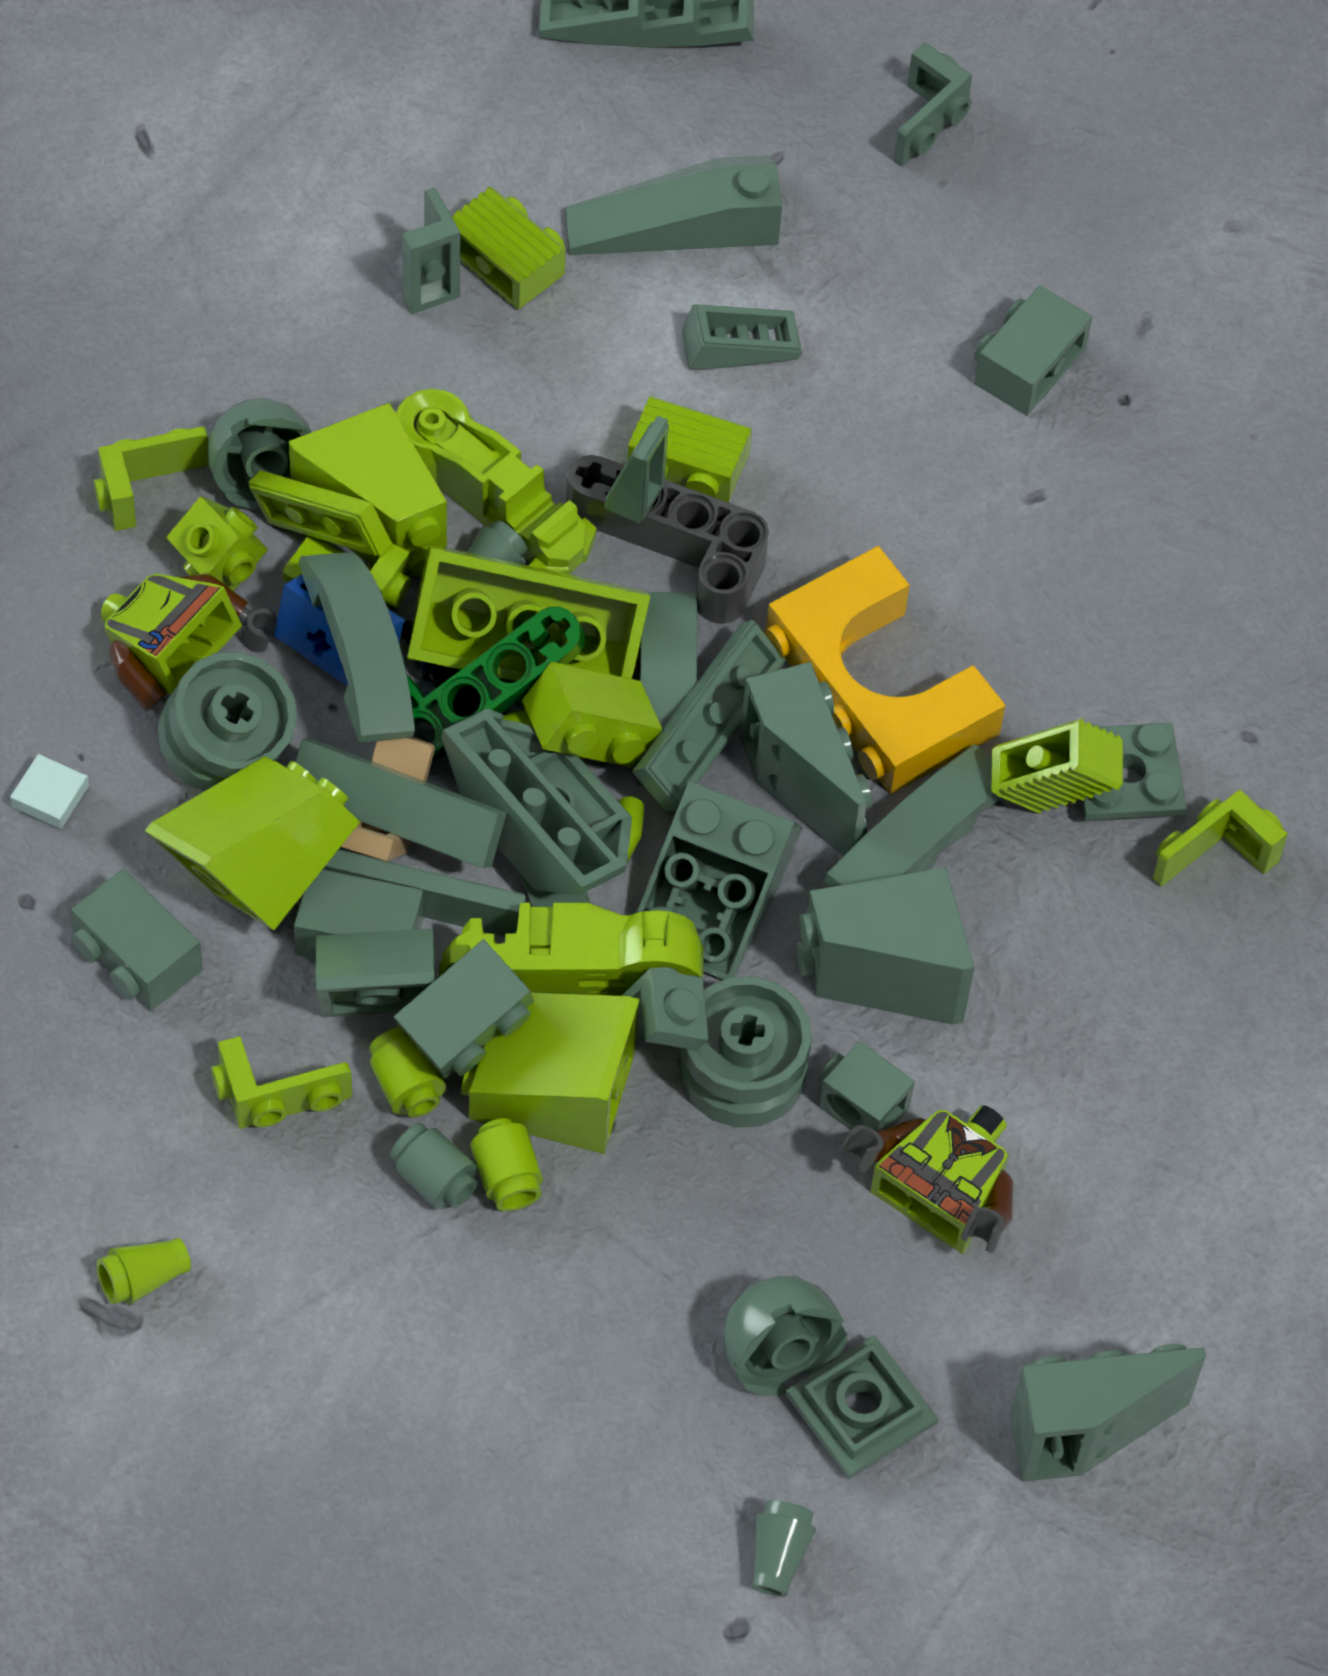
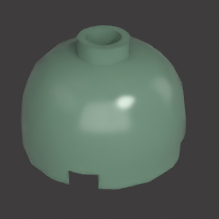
[207,398,312,510]
[723,1276,847,1396]

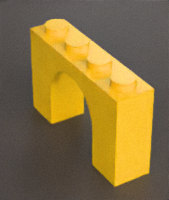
[764,545,1006,795]

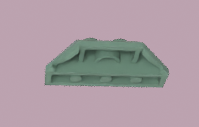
[441,708,632,895]

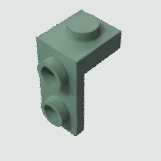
[894,42,972,166]
[622,967,709,1050]

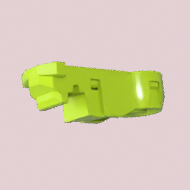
[395,389,597,574]
[439,903,704,996]

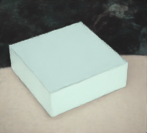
[10,754,89,829]

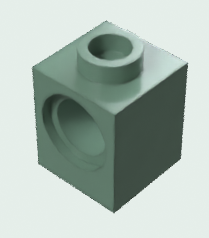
[819,1041,915,1131]

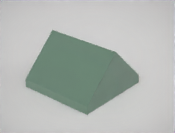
[316,929,437,1017]

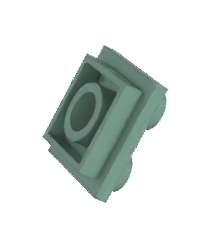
[1082,723,1187,820]
[785,1335,938,1480]

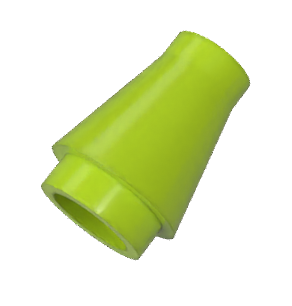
[96,1237,191,1305]

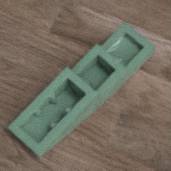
[539,0,754,48]
[824,744,1002,887]

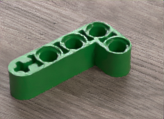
[406,606,585,763]

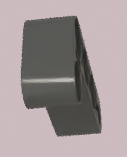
[566,455,769,624]

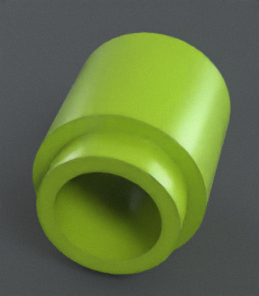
[369,1027,446,1118]
[470,1118,543,1211]

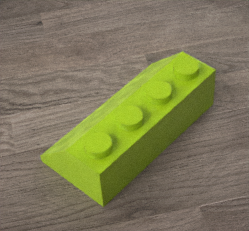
[407,544,650,681]

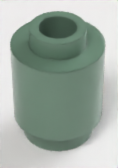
[389,1123,478,1210]

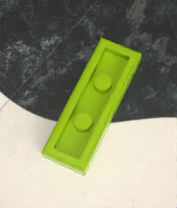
[248,470,393,557]

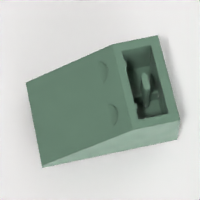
[740,662,872,856]
[637,781,803,980]
[1010,1344,1206,1482]

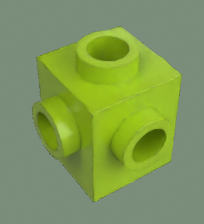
[166,496,268,591]

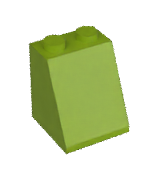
[289,402,447,578]
[145,756,360,930]
[461,993,640,1154]

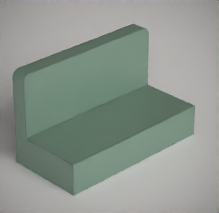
[402,187,460,314]

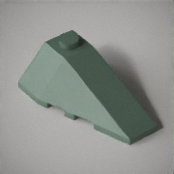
[565,155,782,255]

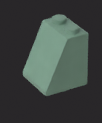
[795,867,975,1025]

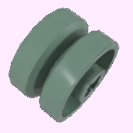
[157,652,297,791]
[679,976,812,1128]

